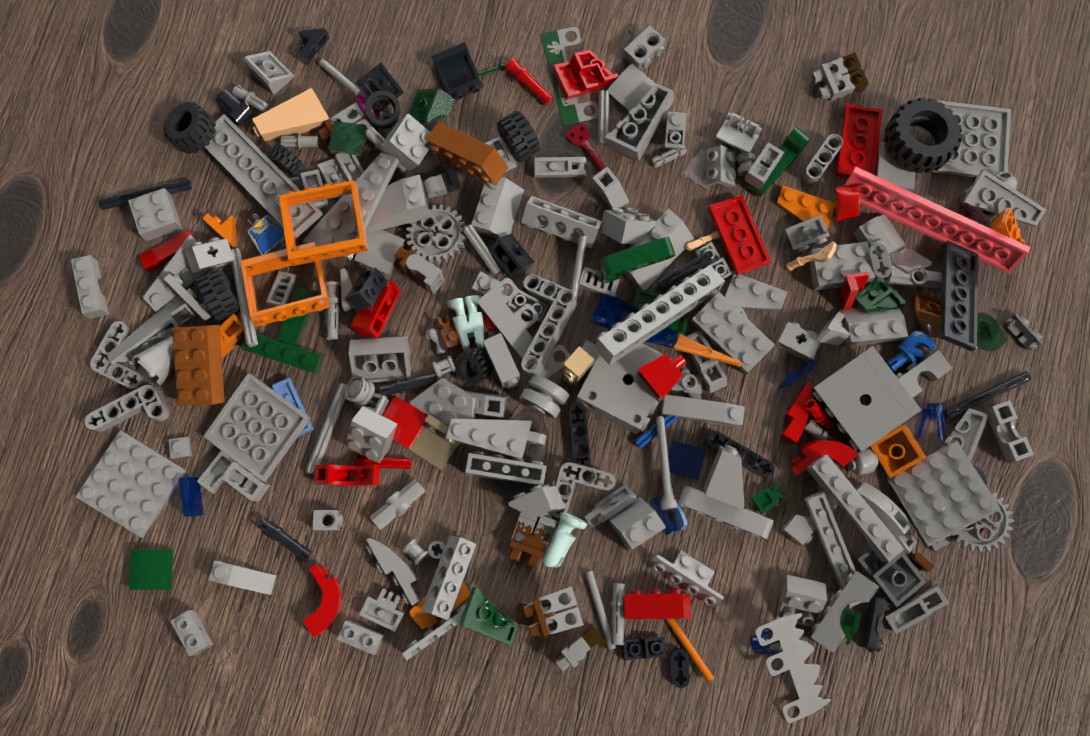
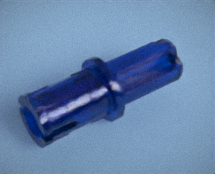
[649,497,677,536]

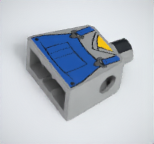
[247,213,286,255]

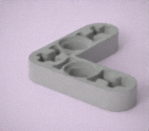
[90,321,144,390]
[552,462,616,518]

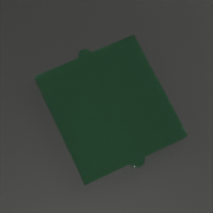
[329,121,367,156]

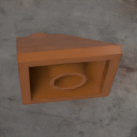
[913,292,943,340]

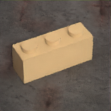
[562,347,594,387]

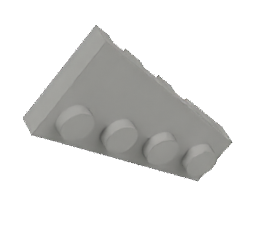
[961,170,1046,226]

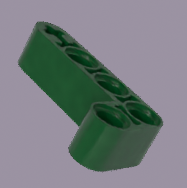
[746,126,811,197]
[598,237,676,283]

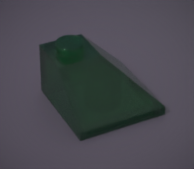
[408,88,455,123]

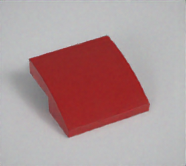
[383,396,428,449]

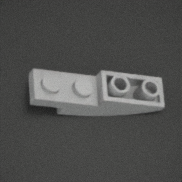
[471,271,549,322]
[856,482,917,554]
[366,538,420,605]

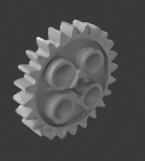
[406,205,467,264]
[950,489,1014,552]

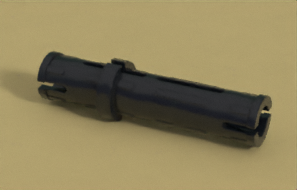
[658,251,713,291]
[379,372,438,396]
[257,517,313,562]

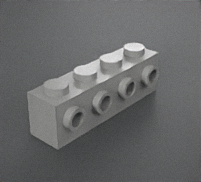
[465,451,547,486]

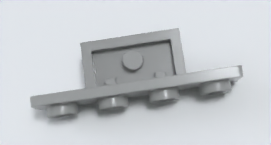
[649,551,724,608]

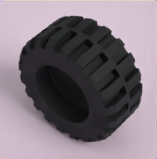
[884,98,962,174]

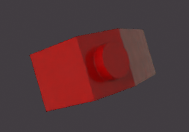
[351,280,401,338]

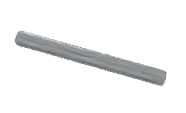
[231,248,258,347]

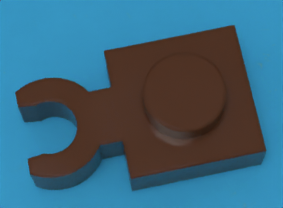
[434,316,461,350]

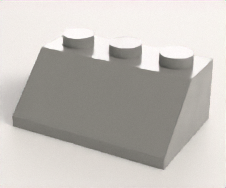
[471,177,524,239]
[840,307,908,347]
[349,336,411,383]

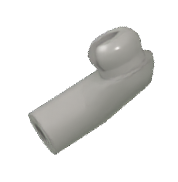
[425,328,446,354]

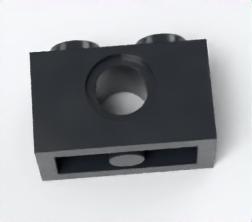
[488,234,534,279]

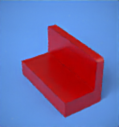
[838,272,869,311]

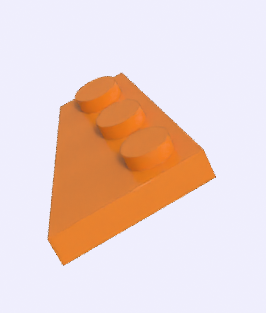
[776,186,836,230]

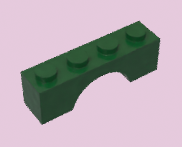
[241,332,325,373]

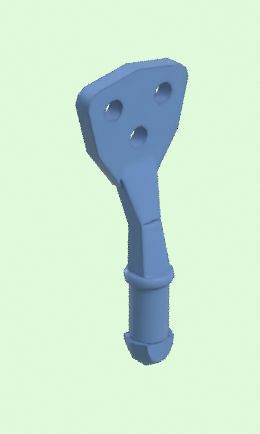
[661,474,687,532]

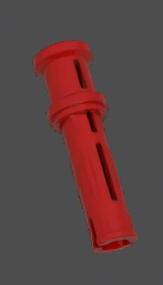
[504,58,553,106]

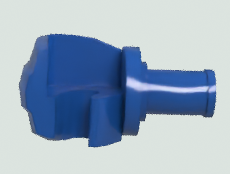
[886,331,936,372]

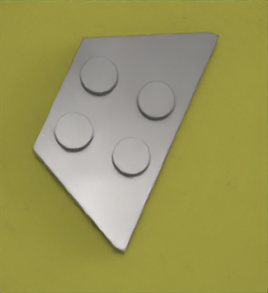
[410,379,476,427]

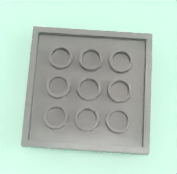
[933,100,1011,178]
[203,373,311,482]
[76,430,187,538]
[887,441,1000,546]

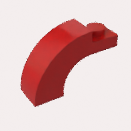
[791,438,858,476]
[314,464,380,487]

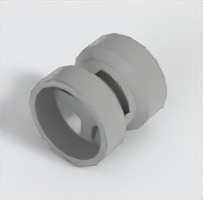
[737,153,756,177]

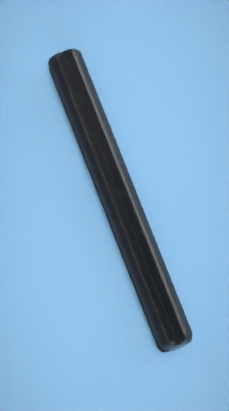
[99,179,192,210]
[944,371,1032,419]

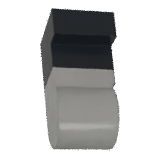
[423,168,461,198]

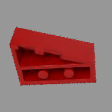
[624,590,692,620]

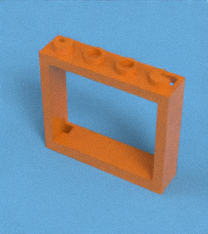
[279,180,368,266]
[240,242,331,327]

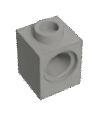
[313,510,343,531]

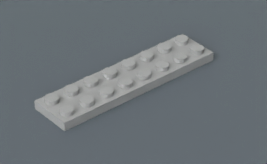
[205,114,323,239]

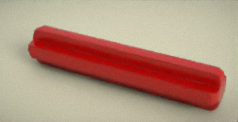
[354,456,412,469]

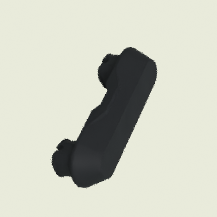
[862,595,890,652]

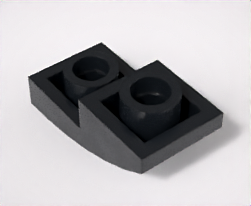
[621,637,665,661]

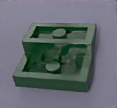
[128,549,173,590]

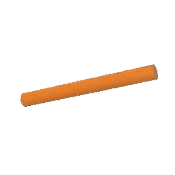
[665,619,714,682]

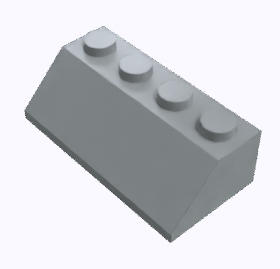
[624,209,694,290]

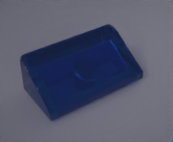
[179,477,204,518]

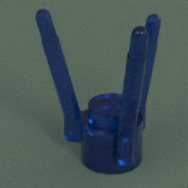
[917,403,948,444]
[751,628,782,655]

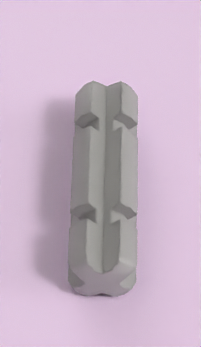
[652,146,687,168]

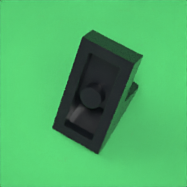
[298,28,330,65]

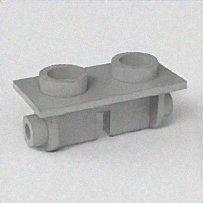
[1005,313,1043,351]

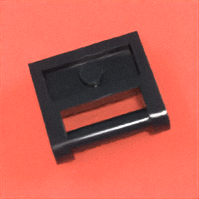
[356,62,404,113]

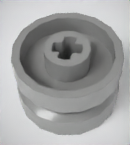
[519,374,569,419]

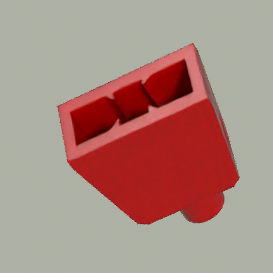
[636,354,686,401]

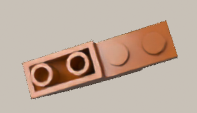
[219,312,245,358]

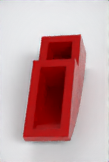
[780,382,812,445]

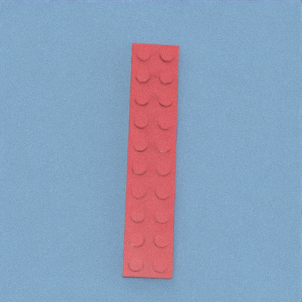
[844,167,1030,273]

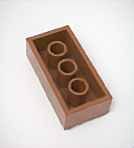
[426,121,508,185]
[172,325,225,406]

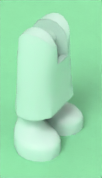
[447,295,484,352]
[543,512,588,568]

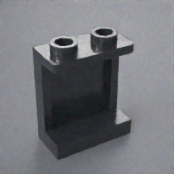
[431,42,484,101]

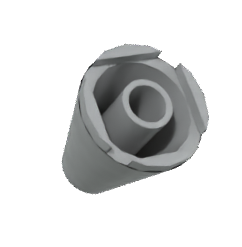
[131,335,175,387]

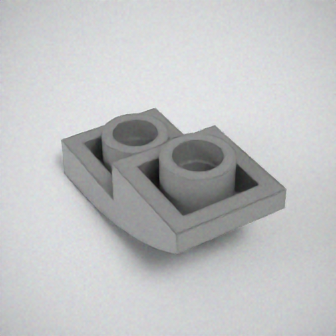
[694,242,732,279]

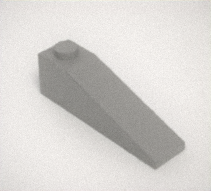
[661,395,745,428]

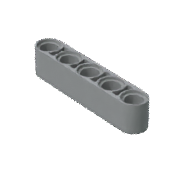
[678,486,774,540]

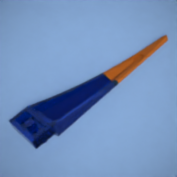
[590,294,741,366]

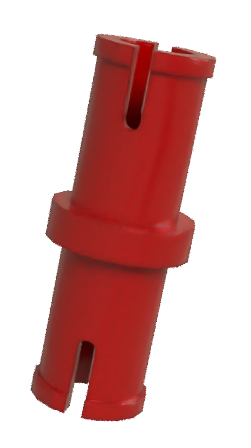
[805,399,835,431]

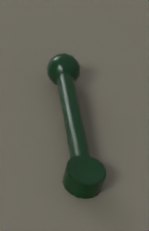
[478,63,505,76]

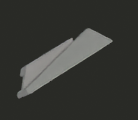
[107,294,197,365]

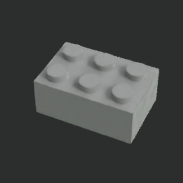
[807,241,875,291]

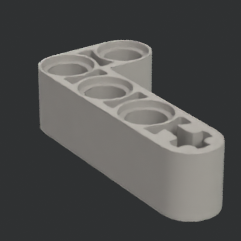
[85,385,170,432]

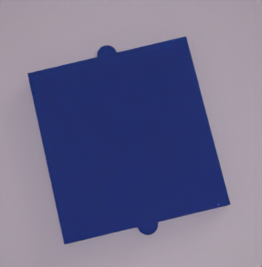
[668,441,705,480]

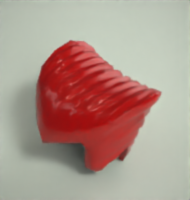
[834,186,861,222]

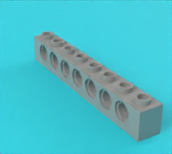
[594,265,725,365]

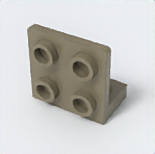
[410,415,460,470]

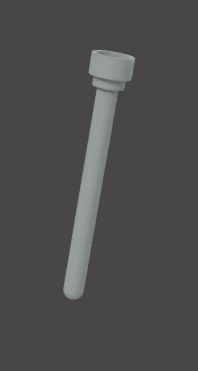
[656,416,677,510]

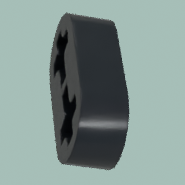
[669,649,690,688]

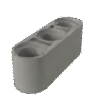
[802,134,843,185]

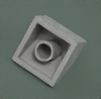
[853,214,905,258]

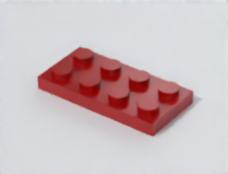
[836,104,883,177]
[707,195,772,276]

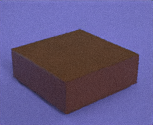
[909,553,935,572]

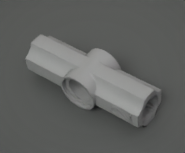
[885,266,942,290]
[370,479,426,530]

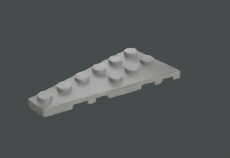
[302,153,399,260]

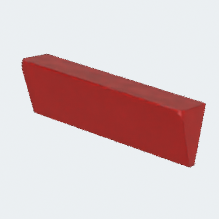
[139,229,196,272]

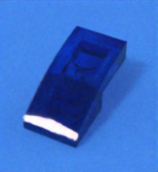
[778,359,817,388]

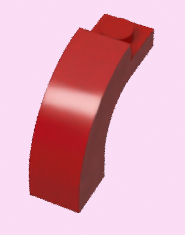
[302,564,342,638]

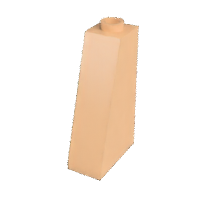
[252,88,329,141]

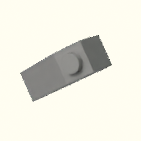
[209,560,277,595]

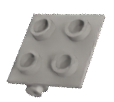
[715,113,762,154]

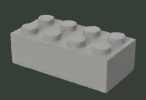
[691,292,775,375]

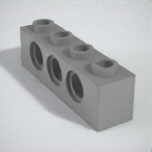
[521,196,602,248]
[421,535,476,620]

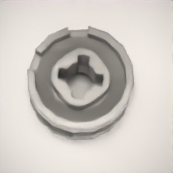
[345,376,375,406]

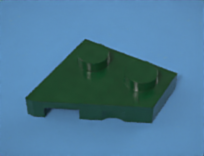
[854,278,906,313]

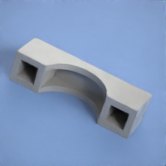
[780,483,837,546]
[811,571,879,652]

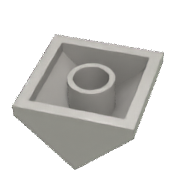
[243,51,294,95]

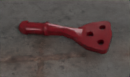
[566,123,607,172]

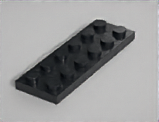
[940,240,978,352]

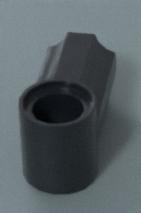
[215,90,253,126]

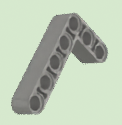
[521,274,577,377]

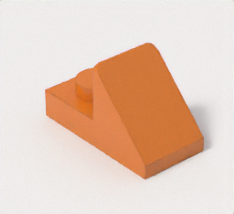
[202,213,237,248]

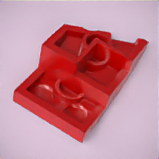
[552,50,619,100]

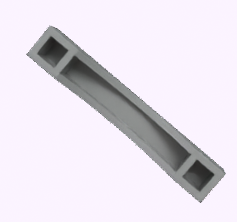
[806,455,904,562]

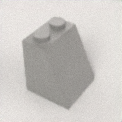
[703,445,744,509]
[608,497,666,551]

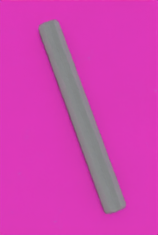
[306,383,347,475]

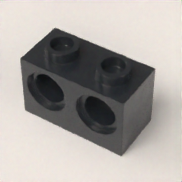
[345,267,388,312]

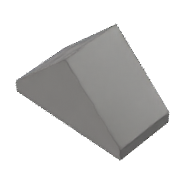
[354,393,389,416]

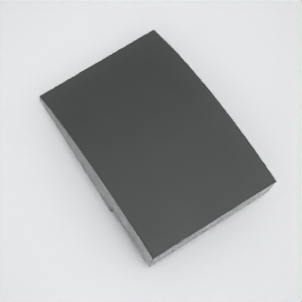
[853,545,926,607]

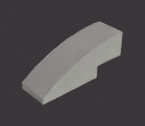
[686,330,727,393]
[885,584,949,634]

